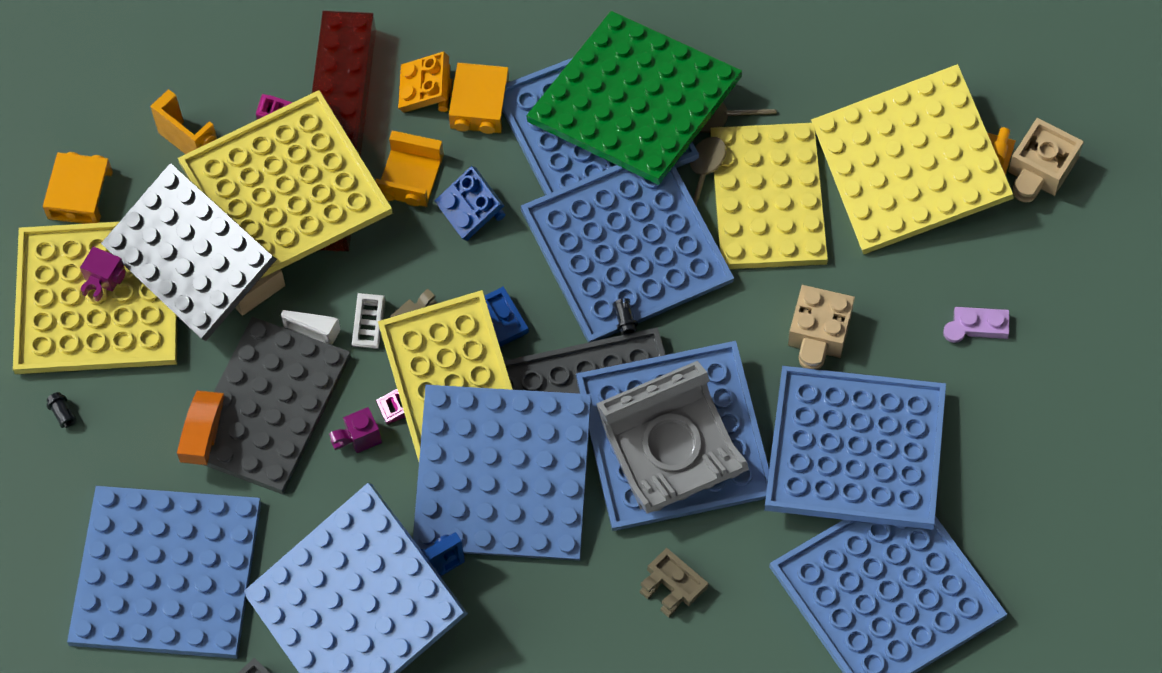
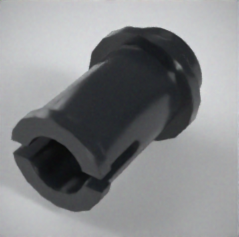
[613,298,638,335]
[46,392,76,428]

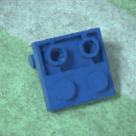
[435,166,506,241]
[484,286,529,347]
[420,532,465,578]

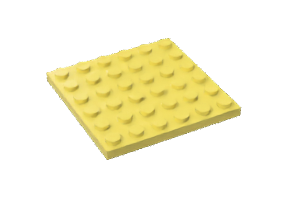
[811,64,1014,255]
[178,90,393,279]
[13,222,177,374]

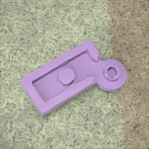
[943,307,1009,343]

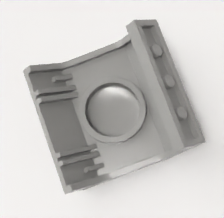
[597,361,749,514]

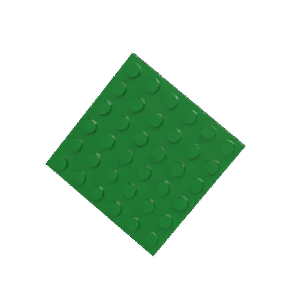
[526,11,742,185]

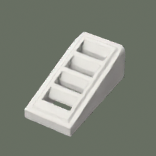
[352,293,386,349]
[281,310,340,345]

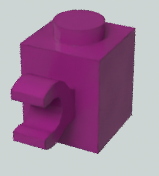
[80,246,126,302]
[329,407,382,453]

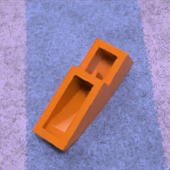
[177,390,224,465]

